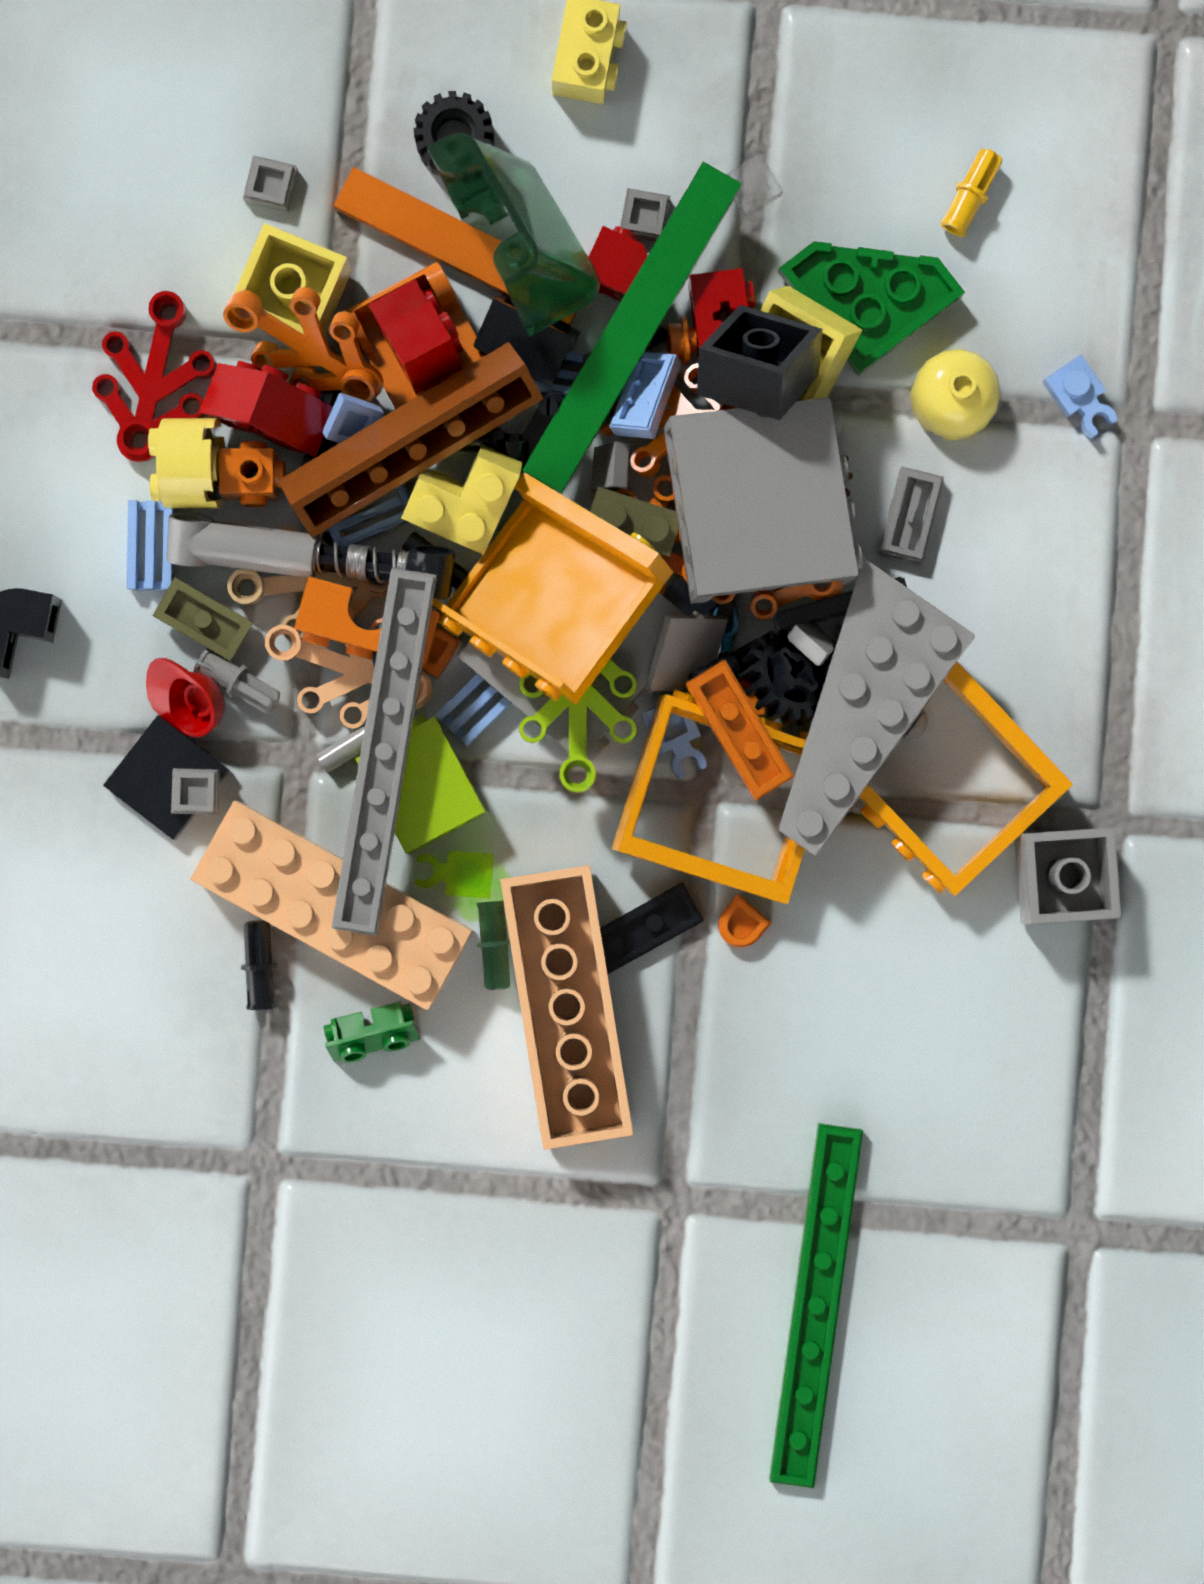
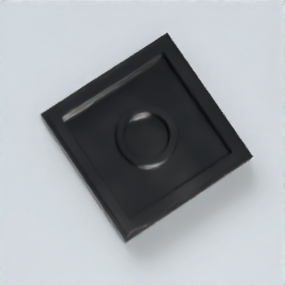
[103,715,230,840]

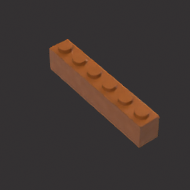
[278,342,544,538]

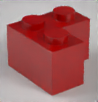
[368,279,464,394]
[199,360,333,457]

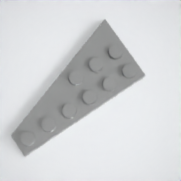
[778,558,975,857]

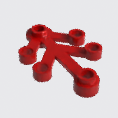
[92,291,217,463]

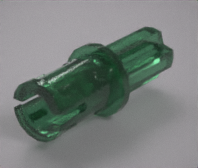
[476,900,511,990]

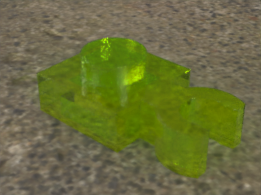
[415,851,494,899]

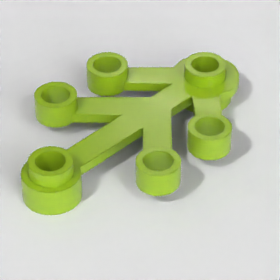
[519,659,637,793]

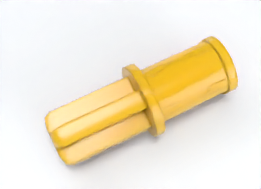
[940,149,1002,237]

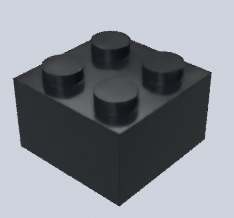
[697,305,822,421]

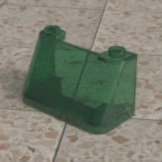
[426,133,600,337]

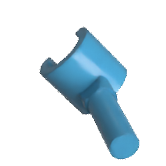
[713,607,739,652]

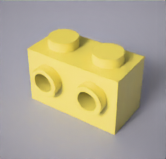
[552,0,627,104]

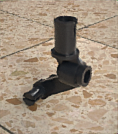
[458,393,564,473]

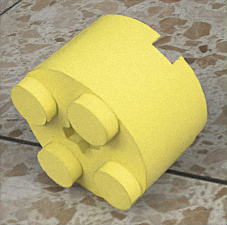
[148,418,225,509]

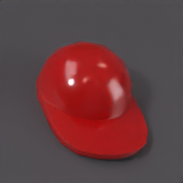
[146,658,225,737]

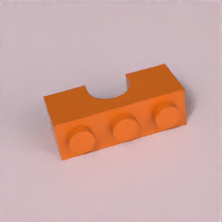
[294,576,440,666]

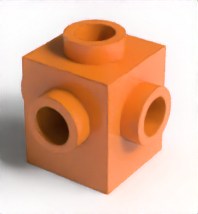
[219,441,286,508]

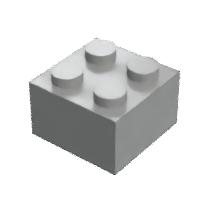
[1015,827,1121,924]

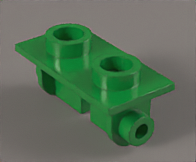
[323,1001,420,1063]

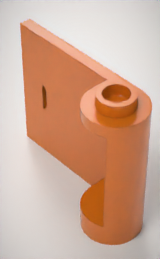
[340,262,487,410]

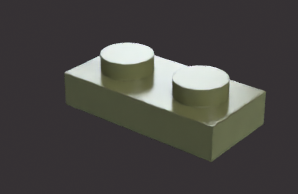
[590,487,679,557]
[152,577,254,661]

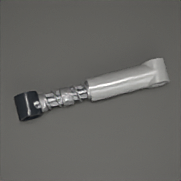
[166,513,455,599]

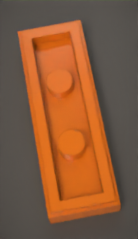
[685,660,794,800]

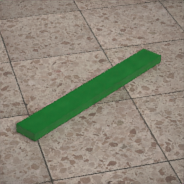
[522,161,742,495]
[769,1123,863,1488]

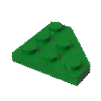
[778,241,965,376]

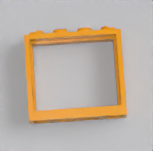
[859,662,1073,896]
[611,690,808,904]

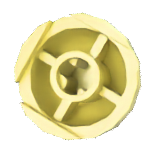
[910,349,1001,441]

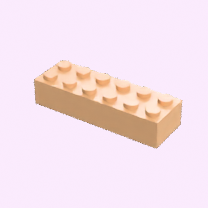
[190,800,474,1011]
[500,865,633,1150]

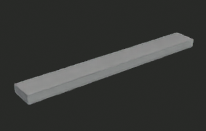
[332,568,437,936]

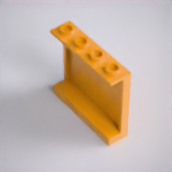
[433,472,673,704]

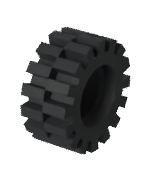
[414,91,495,180]

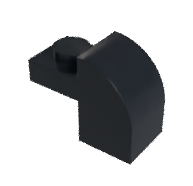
[0,588,62,679]

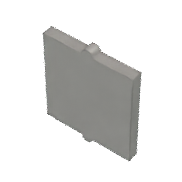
[645,611,728,692]

